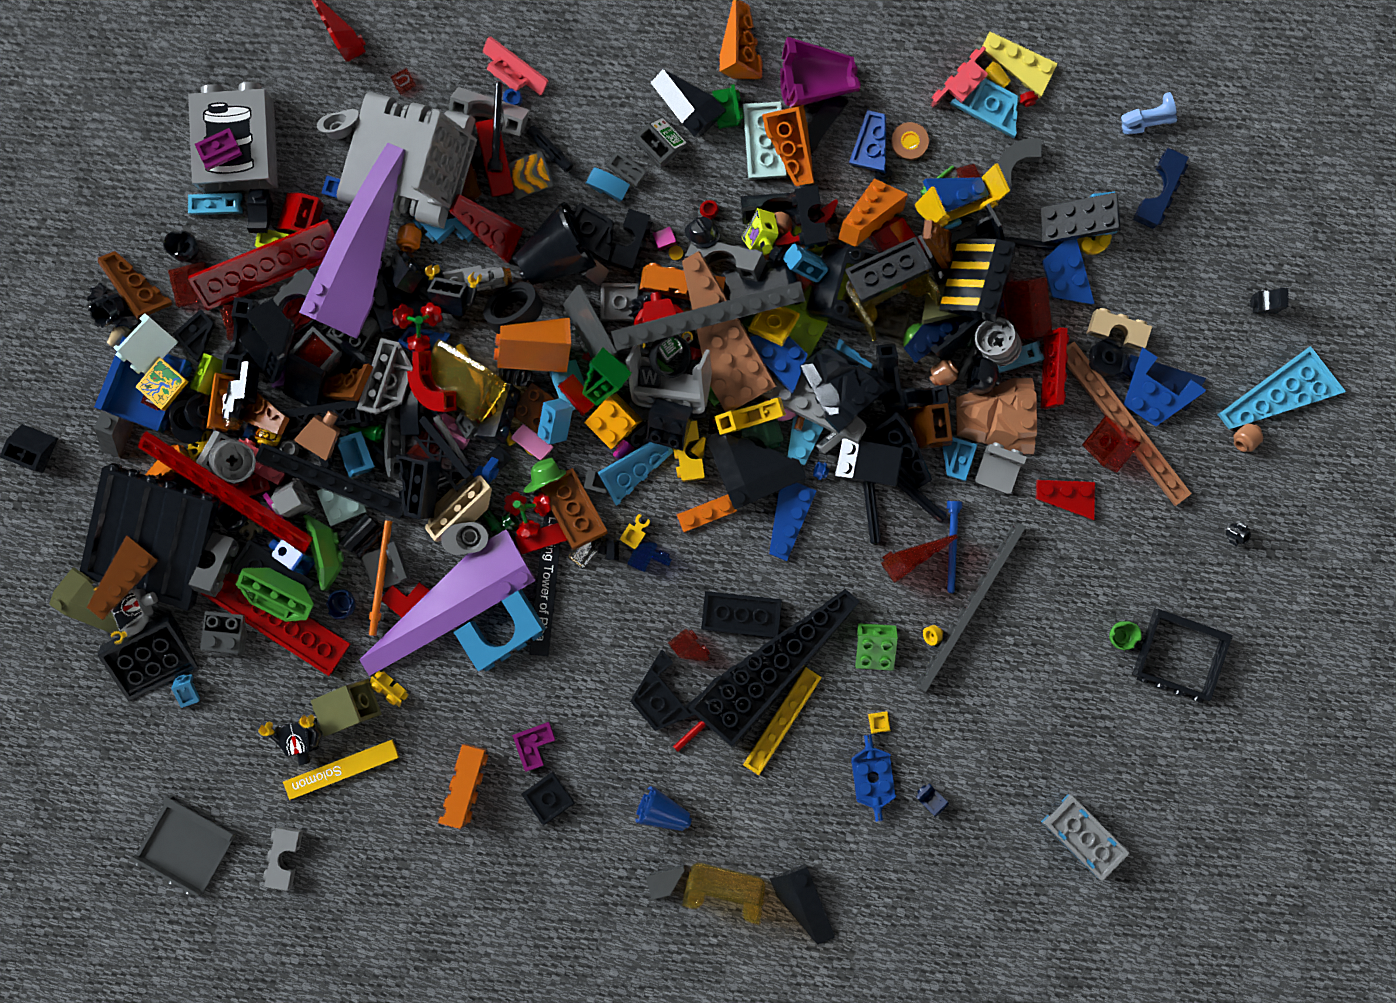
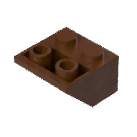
[908,403,953,449]

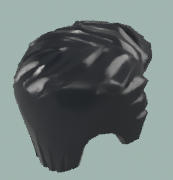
[163,230,199,262]

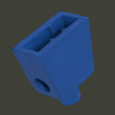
[269,538,315,576]

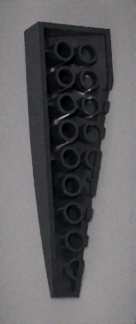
[688,589,860,749]

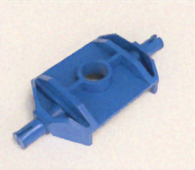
[851,734,896,821]

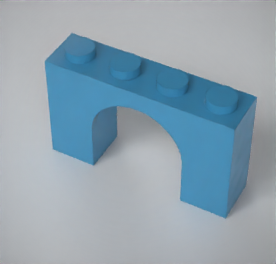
[454,590,546,672]

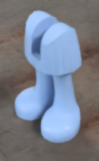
[1121,92,1177,134]

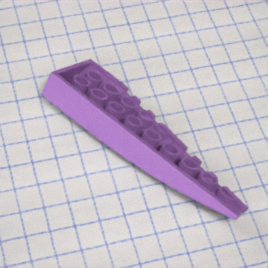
[299,143,405,339]
[359,529,536,676]

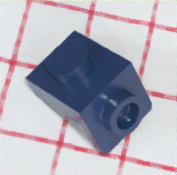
[916,783,949,817]

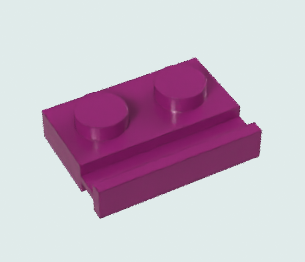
[195,128,243,171]

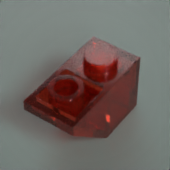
[668,629,710,661]

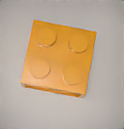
[584,393,643,449]

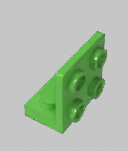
[855,623,898,671]

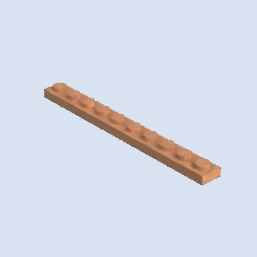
[1066,341,1191,506]

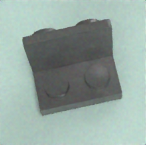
[362,542,411,591]

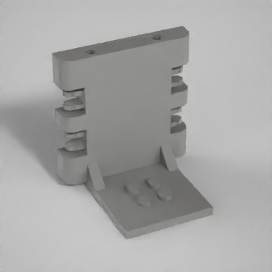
[337,92,477,229]

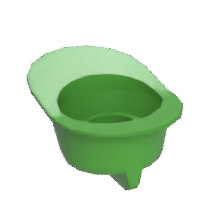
[524,458,566,493]

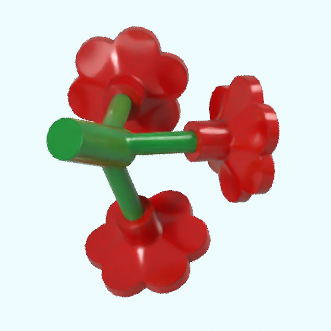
[393,302,443,351]
[504,492,551,539]

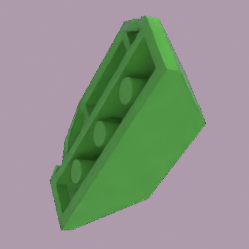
[303,515,344,591]
[236,568,314,622]

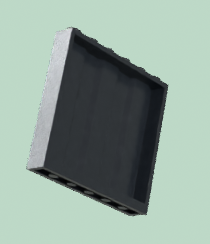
[80,463,220,611]

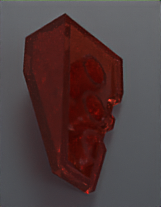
[881,534,958,583]

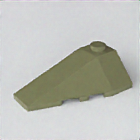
[49,567,123,636]

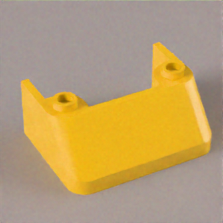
[914,163,1010,227]

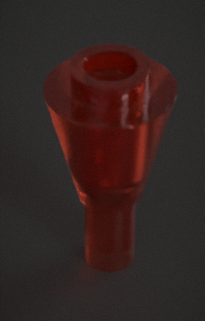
[219,305,234,340]

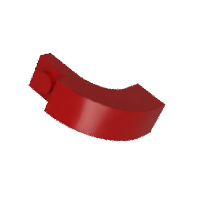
[407,351,456,412]

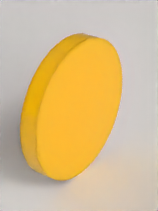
[669,246,683,260]

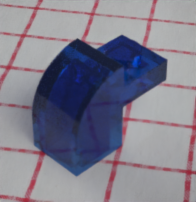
[627,542,672,573]

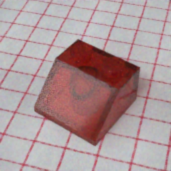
[1082,415,1141,473]

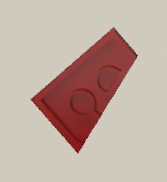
[1036,480,1095,521]

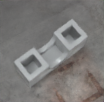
[263,826,303,891]

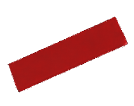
[475,119,514,197]

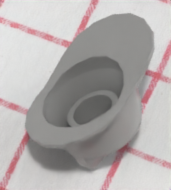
[317,109,359,140]
[441,522,488,555]

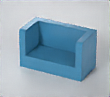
[336,431,374,478]

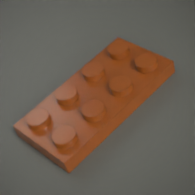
[539,468,608,550]

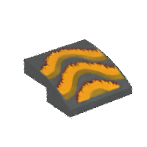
[508,151,555,200]

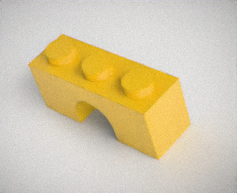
[673,421,705,482]

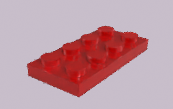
[1040,327,1069,409]

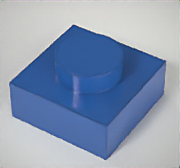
[321,176,340,199]

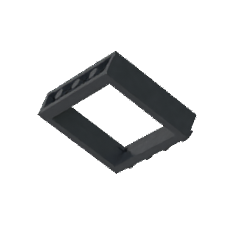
[1132,609,1233,703]

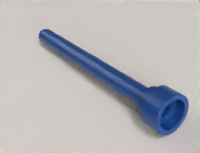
[947,501,962,593]

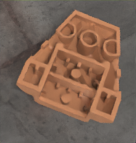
[956,378,1037,454]

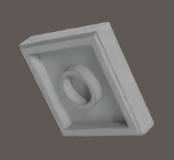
[600,283,639,322]

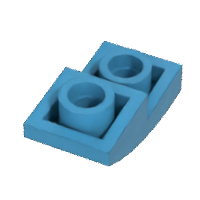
[585,167,630,202]

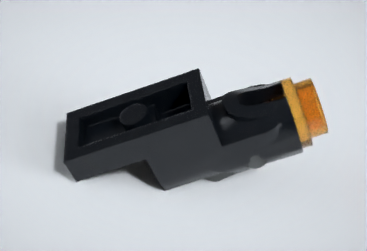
[222,361,260,430]

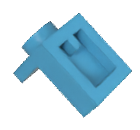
[171,674,200,708]

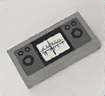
[815,432,844,454]

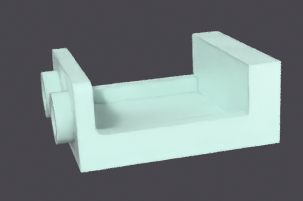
[113,313,178,374]

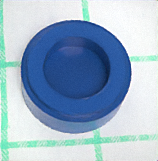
[503,88,522,106]

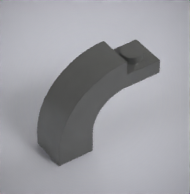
[998,138,1042,199]

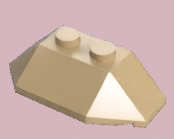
[425,475,492,542]

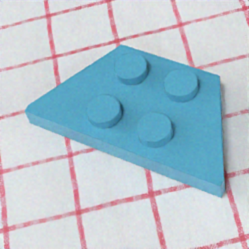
[950,78,1018,138]

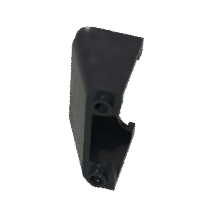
[721,259,804,321]

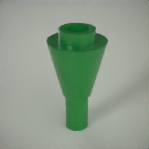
[349,424,385,443]

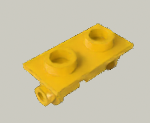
[370,670,409,707]

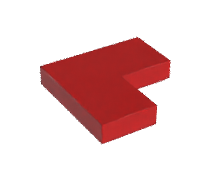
[558,374,595,416]
[381,582,430,618]

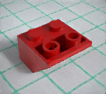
[277,193,324,234]

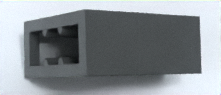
[94,410,135,458]

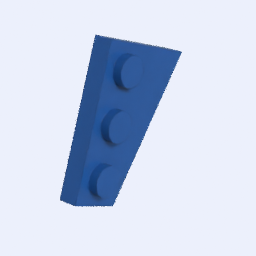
[849,110,886,173]
[923,177,989,213]

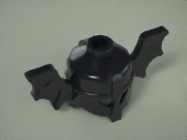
[87,283,142,330]

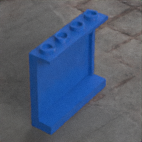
[94,337,192,433]

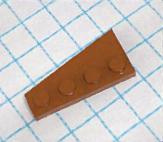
[923,220,953,269]
[243,392,289,436]
[87,536,158,621]

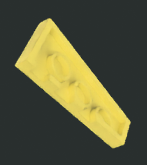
[982,32,1058,98]

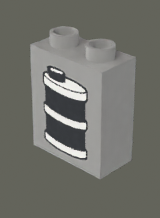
[188,82,278,193]

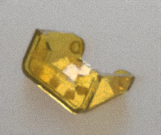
[431,339,508,422]
[682,863,765,925]

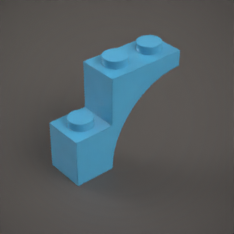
[412,216,476,244]

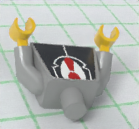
[93,586,158,644]

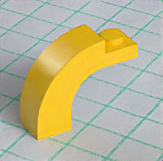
[714,397,786,435]

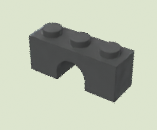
[189,532,239,597]

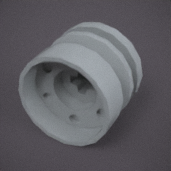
[975,317,1022,366]
[208,439,256,483]

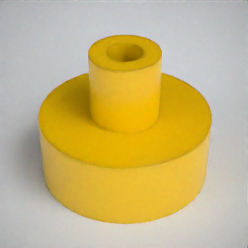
[923,625,943,646]

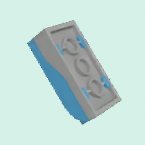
[1041,794,1129,881]

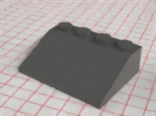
[562,285,620,362]

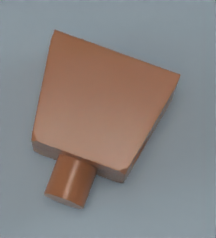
[294,410,341,460]

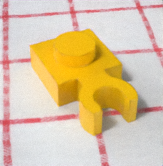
[619,514,650,550]

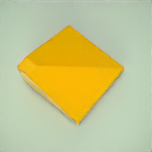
[691,437,706,459]

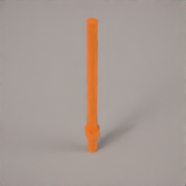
[369,520,393,636]

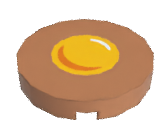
[891,122,929,161]

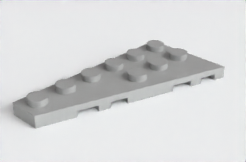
[760,373,867,444]

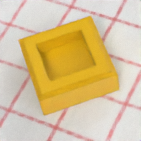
[868,711,891,734]

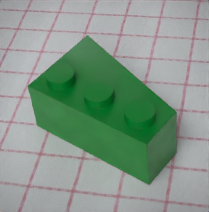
[582,347,632,406]

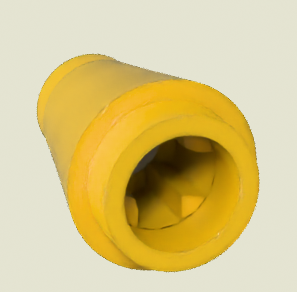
[984,61,1011,88]

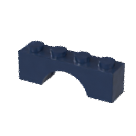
[1133,148,1189,229]

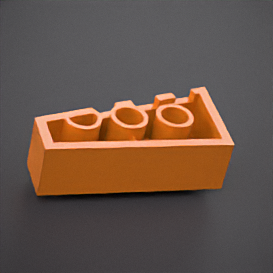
[838,179,908,247]
[639,263,726,301]
[438,743,489,829]

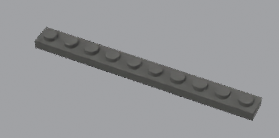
[611,282,805,350]
[917,523,1026,692]

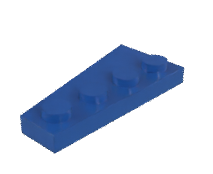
[769,482,816,561]

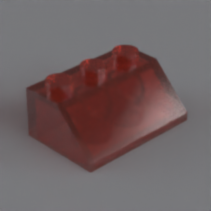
[1003,276,1053,339]

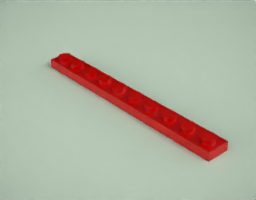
[138,431,313,553]

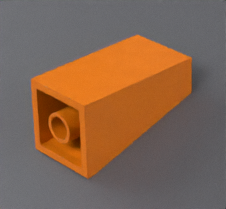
[494,318,571,372]

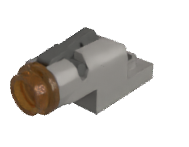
[443,265,512,291]

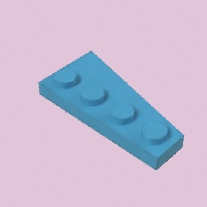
[597,442,674,506]

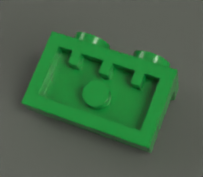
[712,84,744,129]

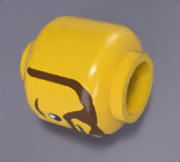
[255,428,282,447]

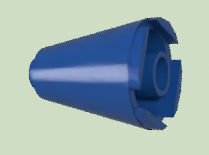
[635,786,692,831]

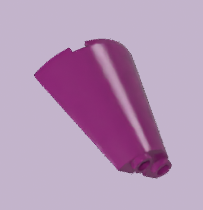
[780,37,861,107]

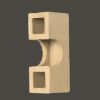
[1086,308,1152,351]

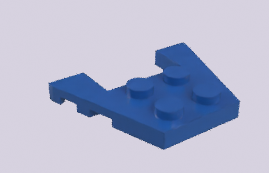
[1124,347,1206,426]

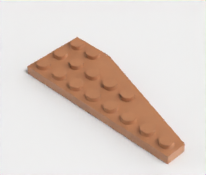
[682,251,777,412]

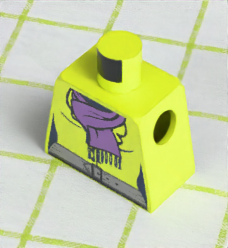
[742,208,779,255]

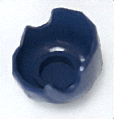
[326,589,356,619]

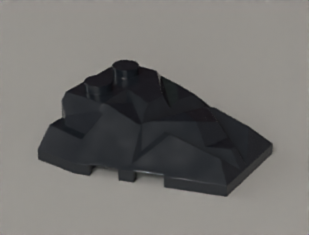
[800,344,893,433]

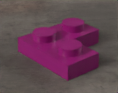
[512,722,556,772]

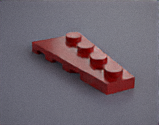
[449,194,524,263]

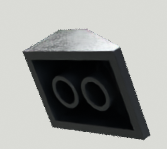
[835,438,904,487]

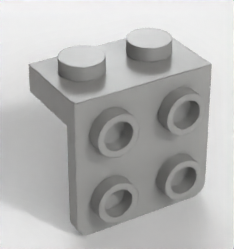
[975,442,1027,494]

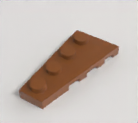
[98,251,172,320]

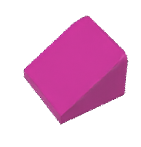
[652,227,677,251]
[613,439,635,460]

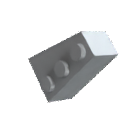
[271,477,315,519]

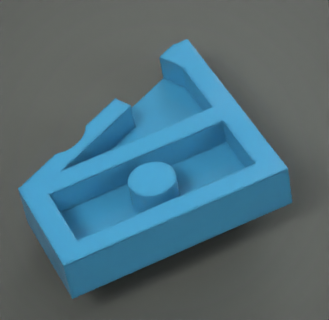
[943,437,977,482]

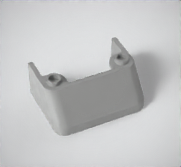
[626,344,712,414]

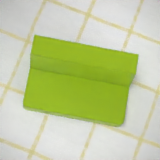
[189,353,226,395]

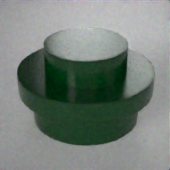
[502,513,520,531]

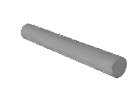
[433,415,469,466]

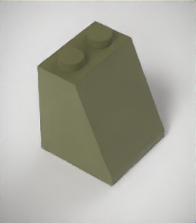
[310,679,382,737]

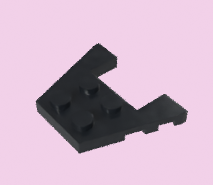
[630,650,700,731]

